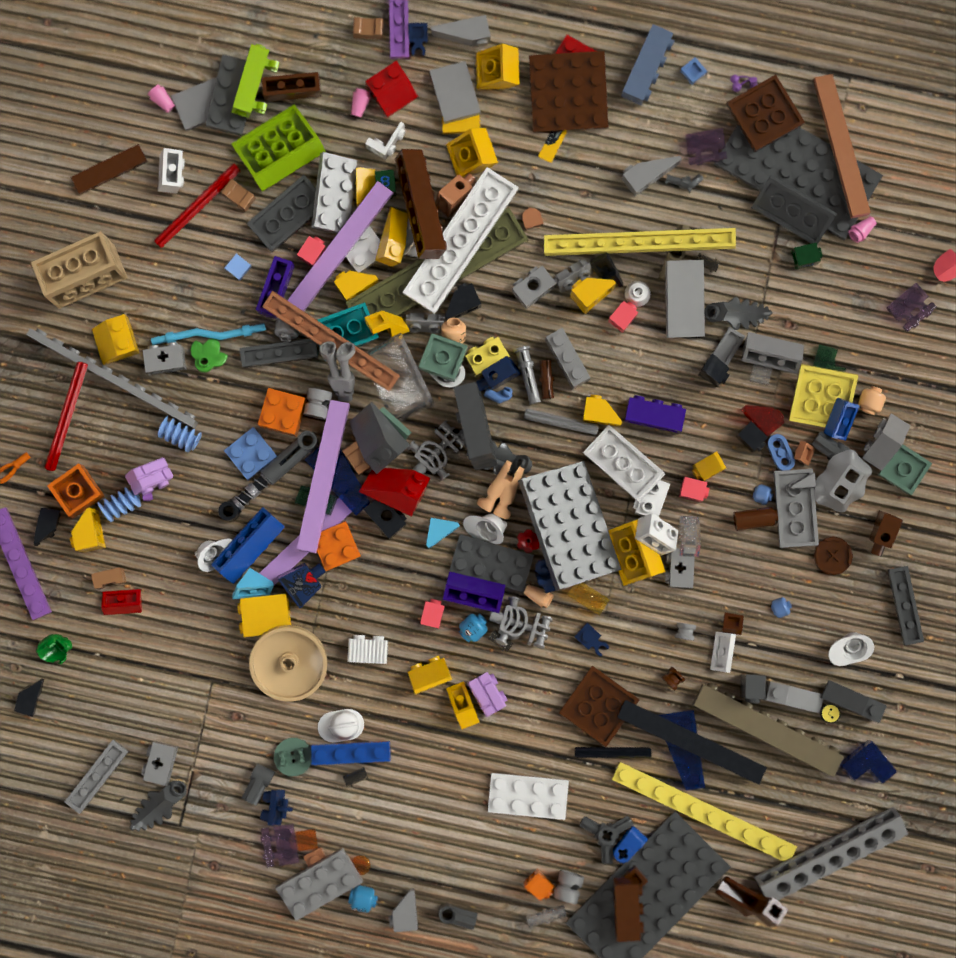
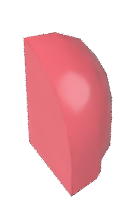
[934,248,956,282]

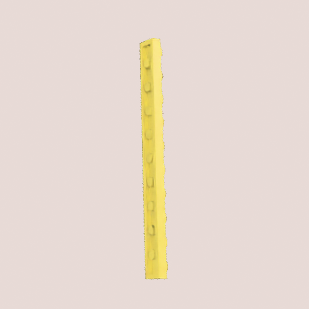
[544,228,736,256]
[612,762,797,862]

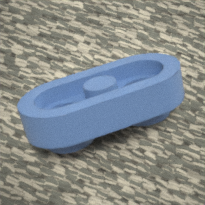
[767,434,795,471]

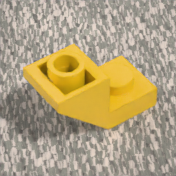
[364,310,410,338]

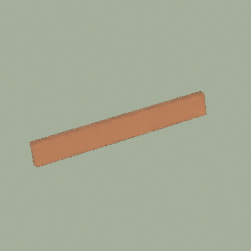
[813,74,871,218]
[262,291,401,392]

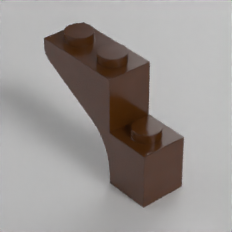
[714,876,788,927]

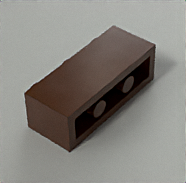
[261,72,322,102]
[613,877,644,942]

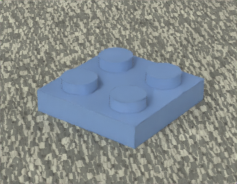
[224,427,277,481]

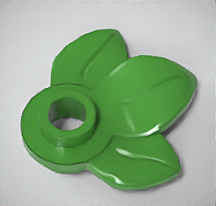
[191,339,228,373]

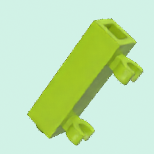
[231,44,280,118]

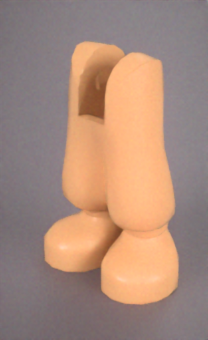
[477,460,524,519]

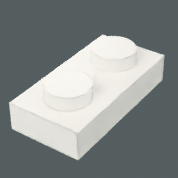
[710,632,736,673]

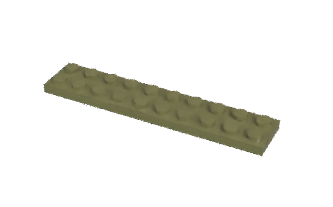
[345,207,528,316]

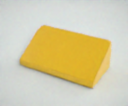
[356,168,376,208]

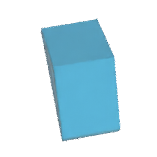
[426,518,460,548]
[232,568,274,599]

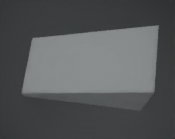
[790,472,816,489]

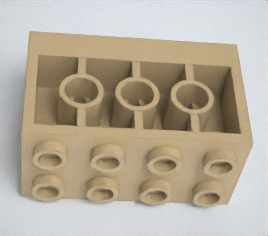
[31,231,128,309]

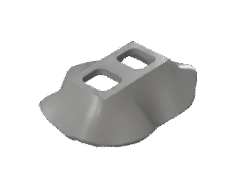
[814,450,872,512]

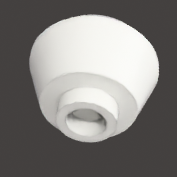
[625,281,651,307]

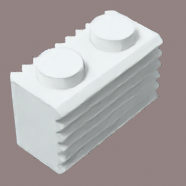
[347,635,388,664]

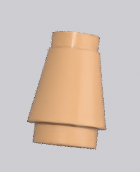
[524,584,554,608]

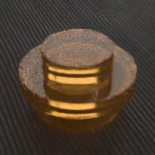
[352,855,371,875]

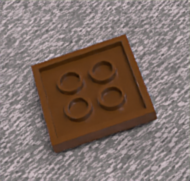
[726,75,805,152]
[559,666,640,747]

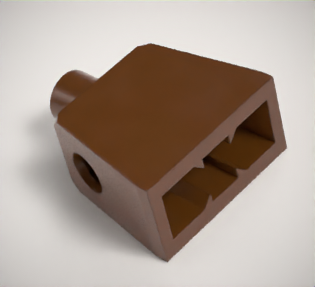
[869,510,903,557]

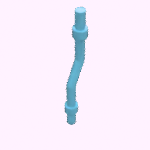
[151,323,266,345]

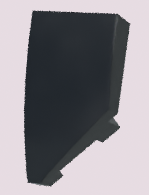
[590,253,623,287]
[34,508,61,546]
[14,679,44,717]

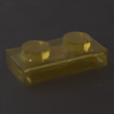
[567,583,610,616]

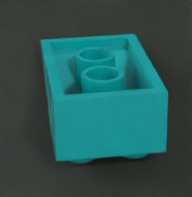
[318,302,379,361]

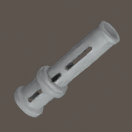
[513,346,541,405]

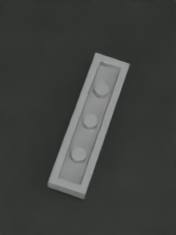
[65,740,129,814]

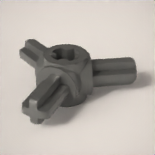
[580,816,633,864]

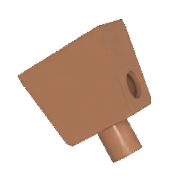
[435,173,476,218]

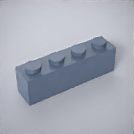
[621,24,675,106]

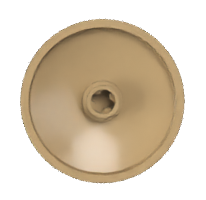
[249,625,328,702]

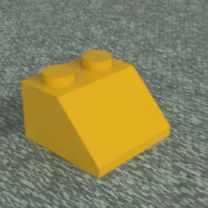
[476,43,519,90]
[446,128,498,178]
[570,278,616,314]
[92,314,140,365]
[70,508,106,553]
[408,656,452,694]

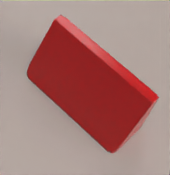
[101,589,142,615]

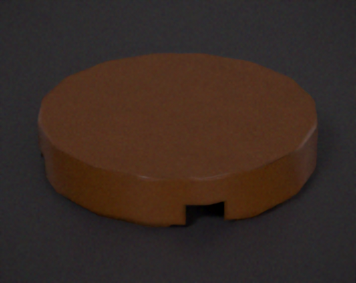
[813,537,853,575]

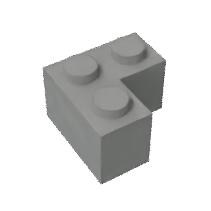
[862,413,910,471]

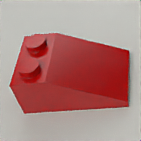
[359,468,430,517]

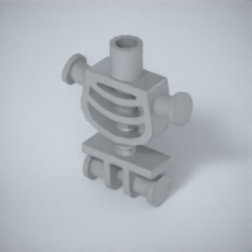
[407,420,465,481]
[489,597,553,649]

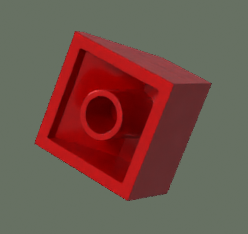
[365,60,418,118]

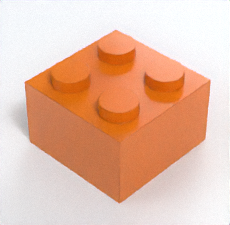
[258,388,307,437]
[47,463,105,519]

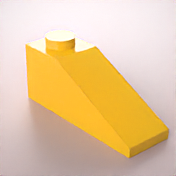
[375,207,408,267]

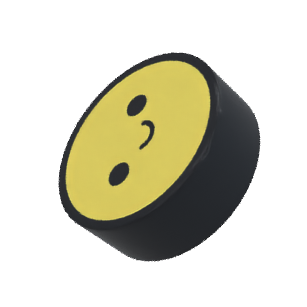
[820,704,841,723]

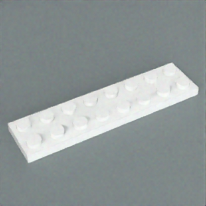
[403,167,519,314]

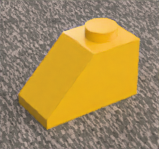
[334,271,379,302]
[583,395,622,427]
[692,451,726,481]
[446,681,480,729]

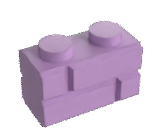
[125,457,173,496]
[467,672,508,717]

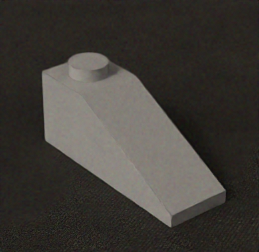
[431,15,491,47]
[622,156,682,197]
[763,681,823,714]

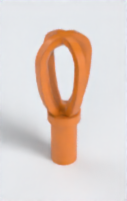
[0,452,31,484]

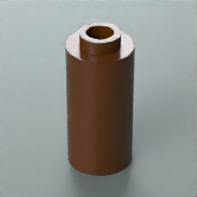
[733,507,778,531]

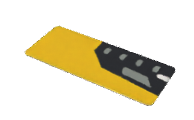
[538,131,567,163]

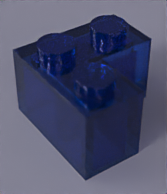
[840,740,897,784]

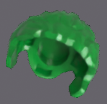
[36,634,72,665]

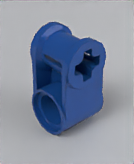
[613,825,648,863]

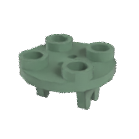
[274,738,312,776]

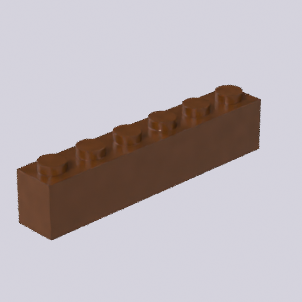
[395,149,447,259]

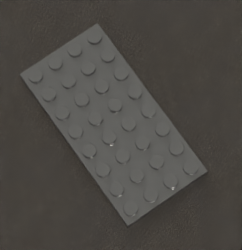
[714,125,883,241]
[565,811,731,958]

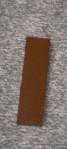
[71,144,148,195]

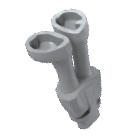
[320,341,356,401]

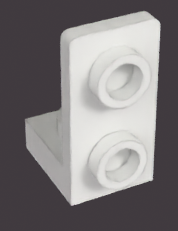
[365,122,406,160]

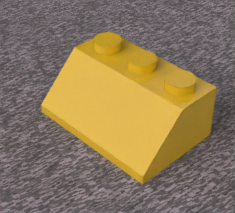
[608,520,666,586]

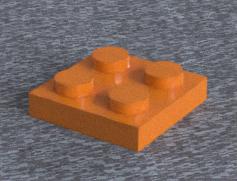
[317,520,361,571]

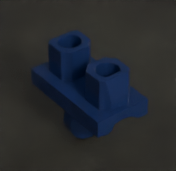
[534,559,556,593]
[260,789,293,826]

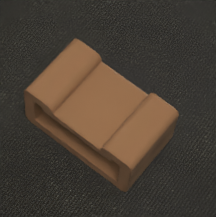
[353,17,384,40]
[221,179,256,212]
[342,441,371,476]
[91,567,127,589]

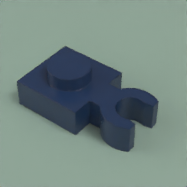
[409,23,428,56]
[575,623,609,657]

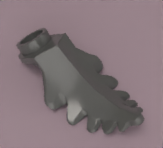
[704,297,773,330]
[467,441,532,475]
[130,781,187,832]

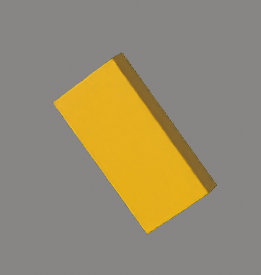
[442,115,480,134]

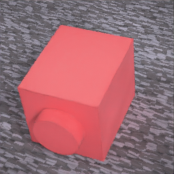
[297,236,326,267]
[608,301,638,333]
[679,477,709,502]
[420,599,445,628]

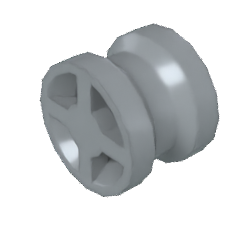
[675,622,696,641]

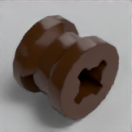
[661,667,685,691]

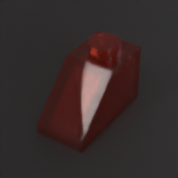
[741,405,785,437]

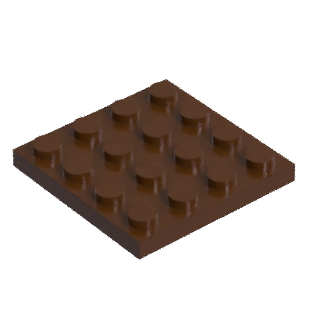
[529,51,609,133]

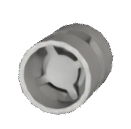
[303,388,333,420]
[553,870,585,904]

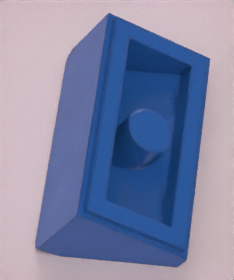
[824,398,860,441]

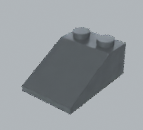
[349,402,410,474]

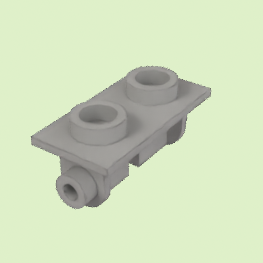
[553,259,593,293]
[406,313,445,334]

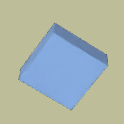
[225,253,252,281]

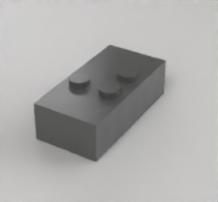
[453,382,498,470]

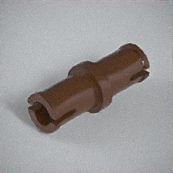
[539,360,554,399]

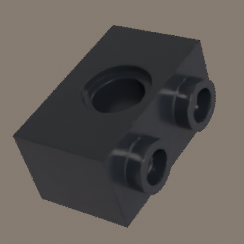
[364,500,407,539]

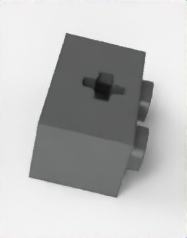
[740,674,766,703]

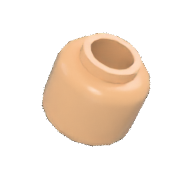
[441,318,466,344]
[858,386,886,416]

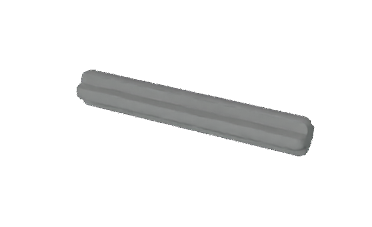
[524,409,599,435]

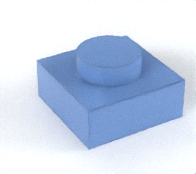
[680,57,707,85]

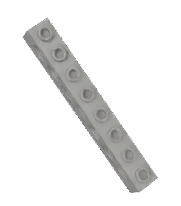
[754,807,908,901]

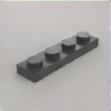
[240,339,318,368]
[888,566,924,646]

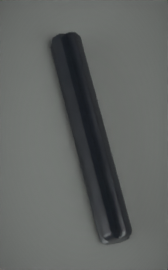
[575,747,652,758]

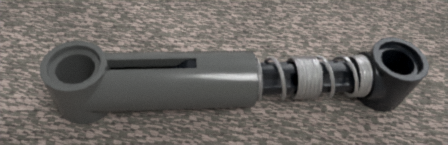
[218,431,318,522]

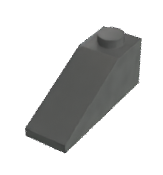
[821,680,887,723]

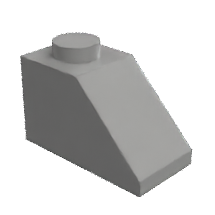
[389,888,418,932]

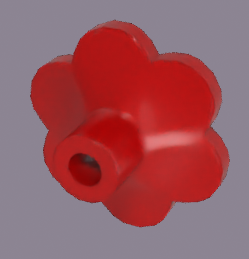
[517,529,540,554]

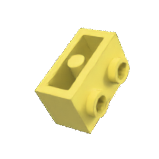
[465,337,510,378]

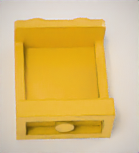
[237,594,291,637]

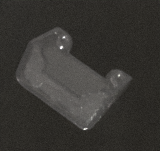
[366,333,434,421]

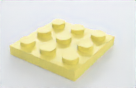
[789,364,859,427]

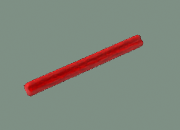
[154,164,241,248]
[45,361,88,471]

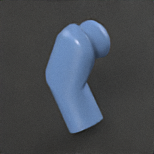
[484,387,513,404]

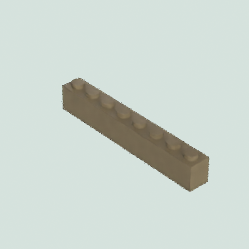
[692,683,844,777]

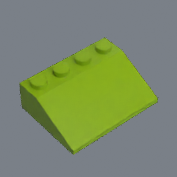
[231,104,326,192]

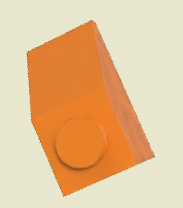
[523,868,554,901]

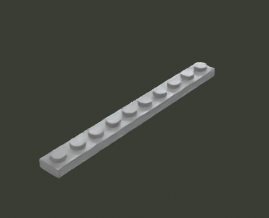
[26,328,198,429]

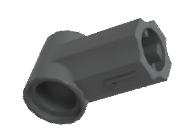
[811,431,851,460]
[242,763,275,805]
[438,903,478,930]

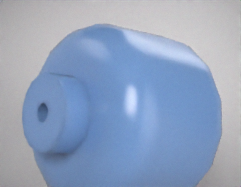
[753,484,774,505]
[771,597,792,618]

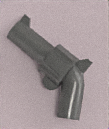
[665,174,703,193]

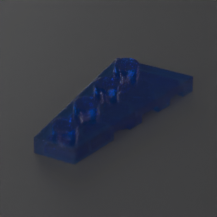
[305,446,370,515]
[658,710,705,790]

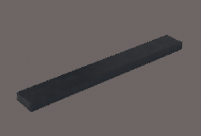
[617,700,767,785]

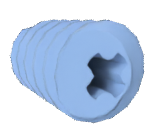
[158,416,202,452]
[97,487,141,522]

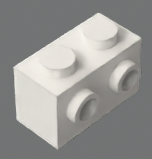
[158,148,185,194]
[633,480,670,517]
[635,513,678,556]

